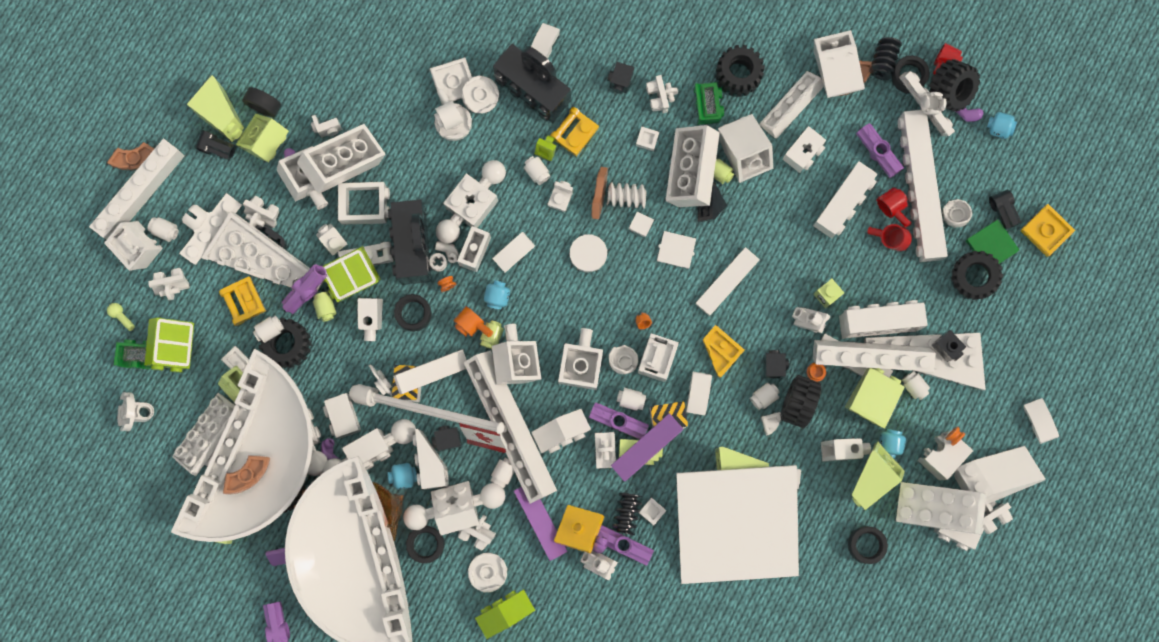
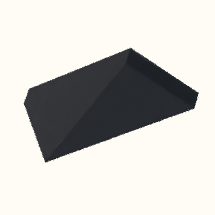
[698,182,727,222]

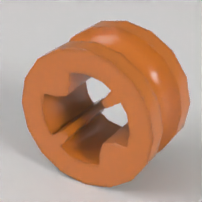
[437,276,457,292]
[945,426,965,446]

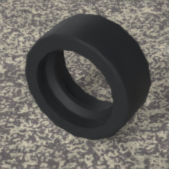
[891,55,930,94]
[242,87,281,118]
[394,294,432,332]
[406,526,445,564]
[848,526,888,564]

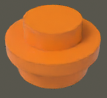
[806,363,826,382]

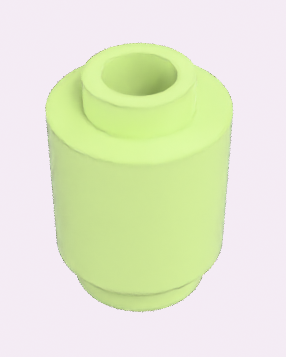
[713,159,734,184]
[313,292,337,322]
[480,320,504,349]

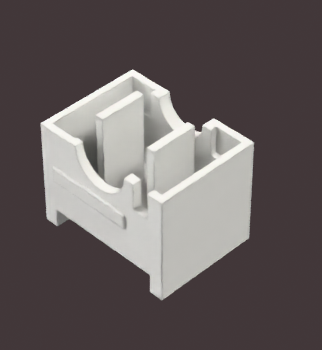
[105,221,163,271]
[638,333,679,382]
[917,430,973,480]

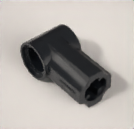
[194,130,236,161]
[989,189,1022,230]

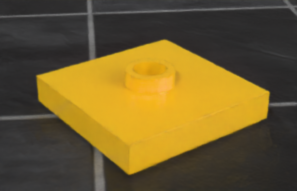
[1020,204,1075,257]
[554,505,604,554]

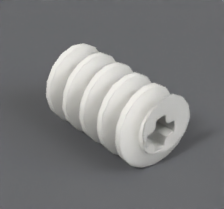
[607,182,646,209]

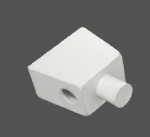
[358,298,383,341]
[821,439,871,462]

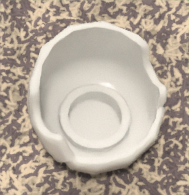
[942,199,972,228]
[609,345,638,374]

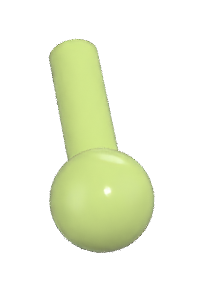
[107,303,135,331]

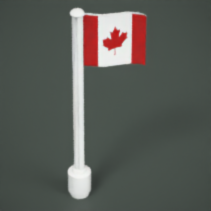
[349,384,508,453]

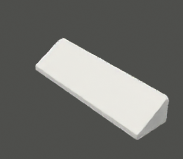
[759,71,824,139]

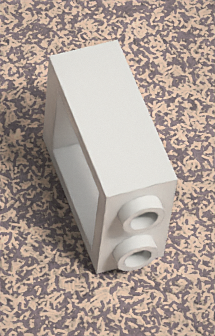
[338,182,390,225]

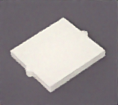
[657,231,696,269]

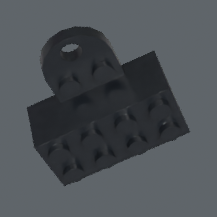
[493,44,571,123]
[388,199,432,285]

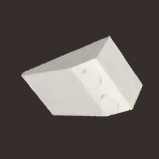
[954,446,1045,505]

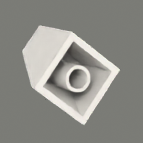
[718,114,773,183]

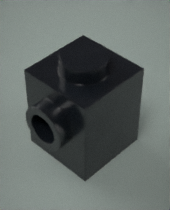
[607,62,635,94]
[931,330,966,362]
[763,350,789,379]
[432,425,462,452]

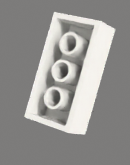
[297,124,386,194]
[666,125,719,207]
[839,300,928,339]
[896,482,986,535]

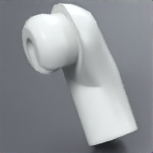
[435,241,459,263]

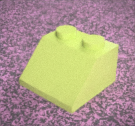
[236,114,289,162]

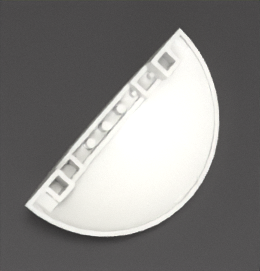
[171,349,313,542]
[285,456,412,642]

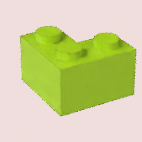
[475,589,535,639]

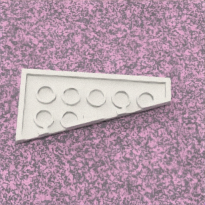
[201,212,324,295]
[864,333,986,391]

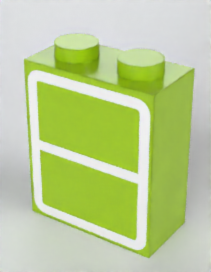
[323,246,381,302]
[144,318,194,373]

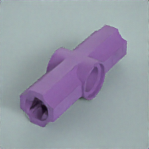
[856,123,904,178]
[282,264,327,314]
[589,402,649,440]
[596,525,654,566]
[263,601,290,642]

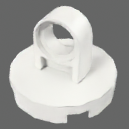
[118,392,154,431]

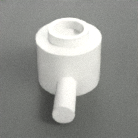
[434,89,463,131]

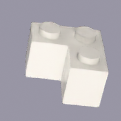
[532,409,591,453]

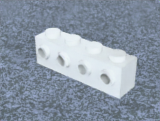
[813,162,877,238]

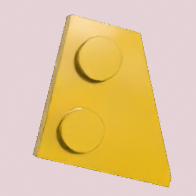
[703,325,744,378]

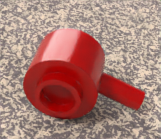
[933,43,963,74]
[877,187,911,228]
[867,224,912,251]

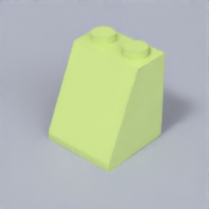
[187,75,244,142]
[845,368,905,429]
[852,442,905,510]
[715,447,769,470]

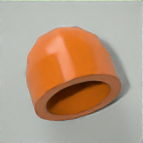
[635,313,652,330]

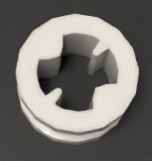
[429,253,447,272]

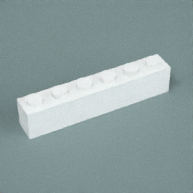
[89,138,184,240]
[813,340,936,372]

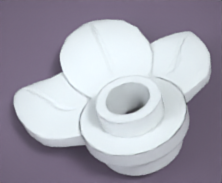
[368,365,392,396]

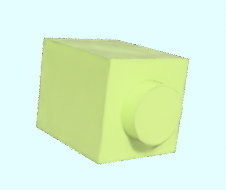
[814,279,844,309]

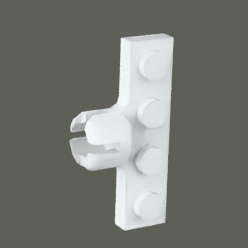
[899,71,955,136]
[179,193,242,265]

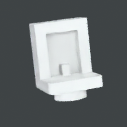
[311,115,342,138]
[316,223,347,255]

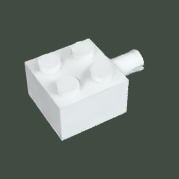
[277,146,328,210]
[492,324,541,384]
[558,328,603,390]

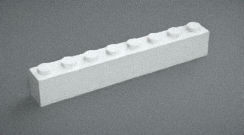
[898,110,948,262]
[464,351,557,504]

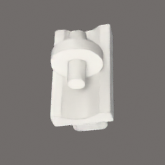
[646,75,678,114]
[243,196,279,228]
[149,268,190,300]
[792,307,830,333]
[595,432,616,469]
[983,501,1013,534]
[458,515,496,550]
[581,551,618,580]

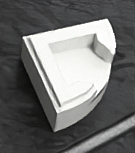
[761,412,781,436]

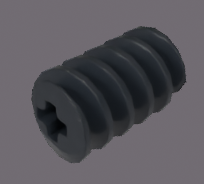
[869,37,902,81]
[612,492,642,536]

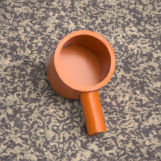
[453,306,493,337]

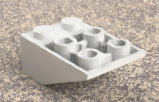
[814,30,865,98]
[412,429,449,490]

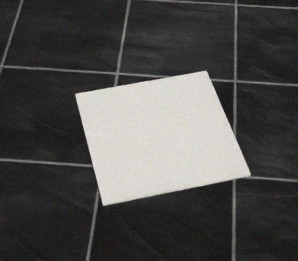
[676,465,799,584]

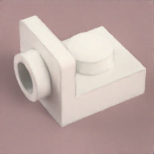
[548,181,573,212]

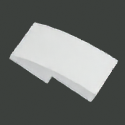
[531,23,560,59]
[492,232,535,272]
[686,371,712,415]
[1023,398,1059,444]

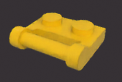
[550,107,599,157]
[219,276,266,326]

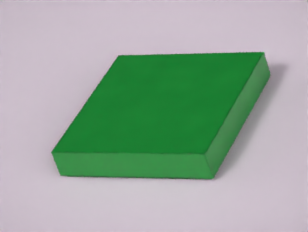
[965,220,1020,271]

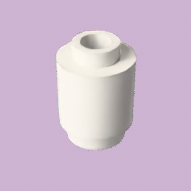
[524,156,551,185]
[148,217,179,242]
[253,315,284,343]
[902,371,930,400]
[750,383,780,410]
[617,387,646,411]
[490,458,515,488]

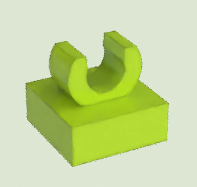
[534,136,557,161]

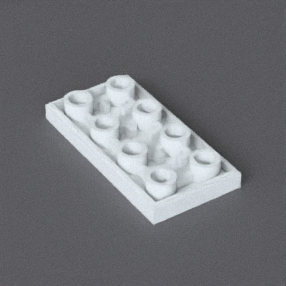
[172,393,235,476]

